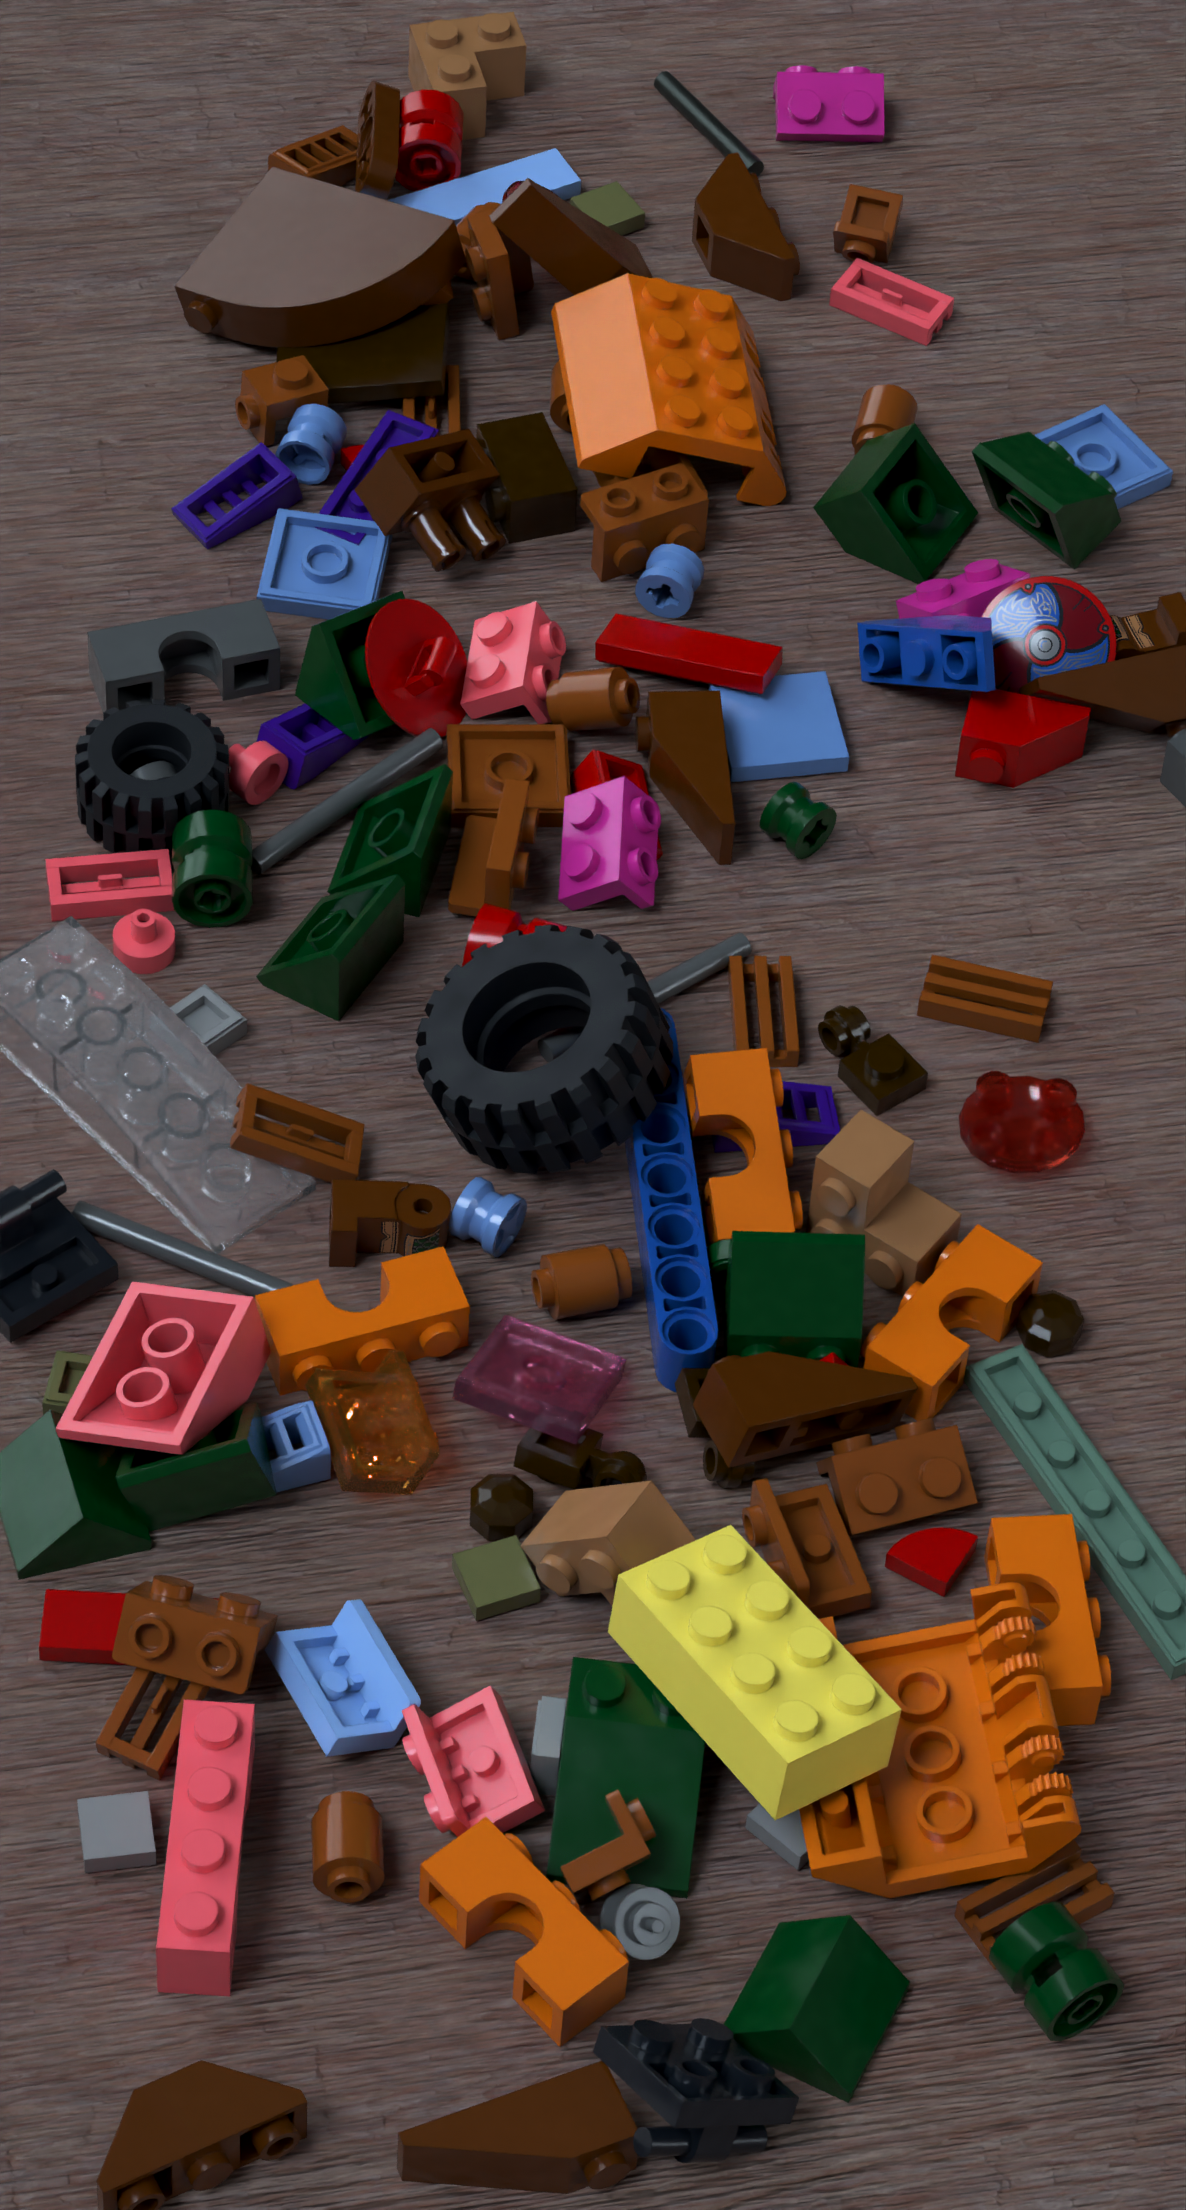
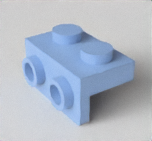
[265,1599,421,1757]

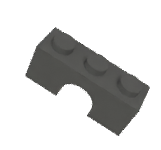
[87,599,280,712]

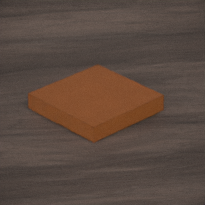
[446,724,571,827]

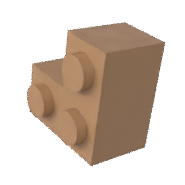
[408,12,527,140]
[806,1109,962,1297]
[520,1480,696,1606]

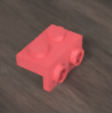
[460,601,566,724]
[402,1685,545,1837]

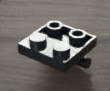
[0,1169,118,1343]
[593,2018,799,2163]

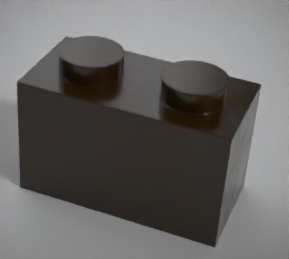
[476,412,578,544]

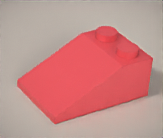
[55,1281,271,1455]

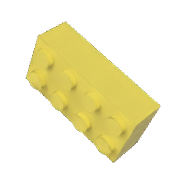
[608,1525,902,1820]

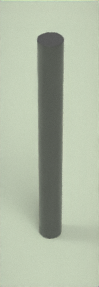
[251,728,443,875]
[538,933,752,1062]
[72,1201,294,1297]

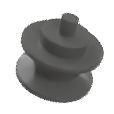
[600,1883,680,1960]

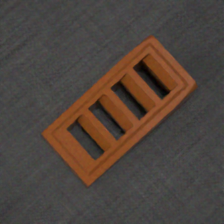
[268,125,357,187]

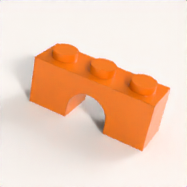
[683,1048,803,1246]
[860,1224,1043,1421]
[255,1246,470,1396]
[984,1514,1111,1726]
[419,1817,629,2047]

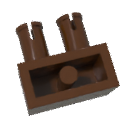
[354,429,506,572]

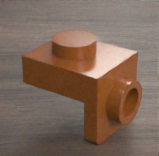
[833,184,903,263]
[235,355,329,446]
[560,1789,656,1901]

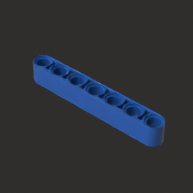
[625,1008,718,1393]

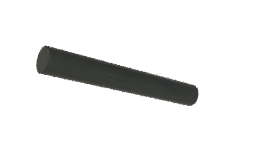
[654,71,764,177]

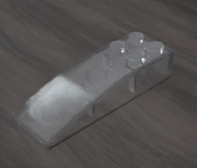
[0,916,316,1254]

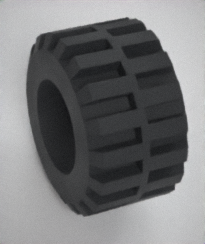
[75,699,229,855]

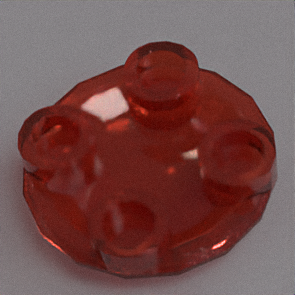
[959,1071,1085,1174]

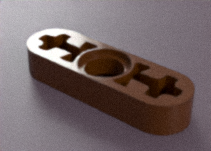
[355,81,400,200]

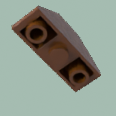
[692,152,800,301]
[96,2060,307,2210]

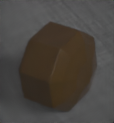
[1016,1290,1084,1357]
[470,1474,533,1541]

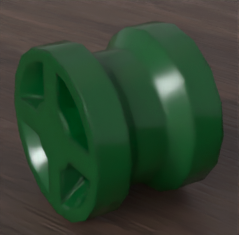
[760,782,837,859]

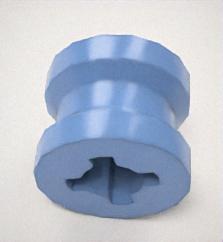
[635,544,704,618]
[449,1177,527,1257]

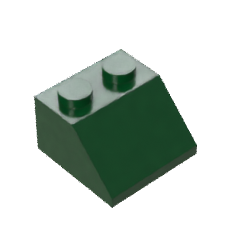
[813,423,978,584]
[972,432,1121,570]
[723,1231,865,1368]

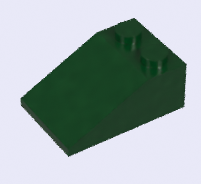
[546,1657,705,1899]

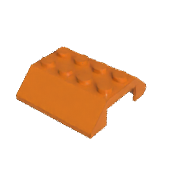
[551,273,787,506]
[799,1582,1082,1899]

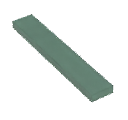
[964,1344,1186,1680]

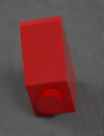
[955,689,1091,788]

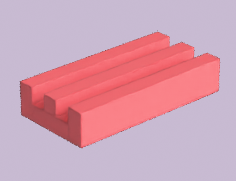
[829,258,954,346]
[45,849,175,921]

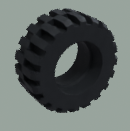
[415,925,673,1174]

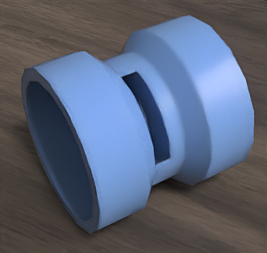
[275,403,347,485]

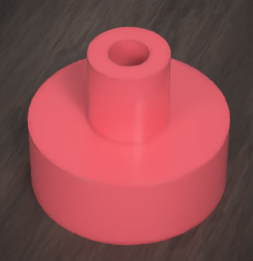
[228,741,289,805]
[113,908,176,974]

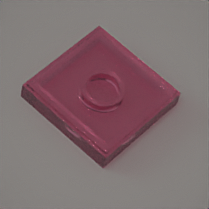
[452,1315,626,1445]

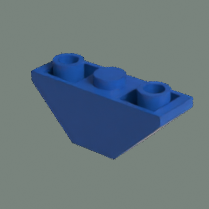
[857,615,996,692]

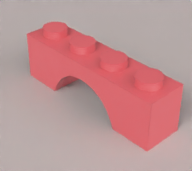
[156,1699,255,1997]

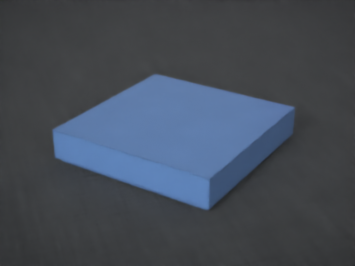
[1035,404,1173,509]
[257,508,392,619]
[709,671,849,782]

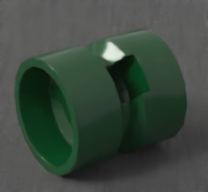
[172,809,253,928]
[989,1902,1124,2041]

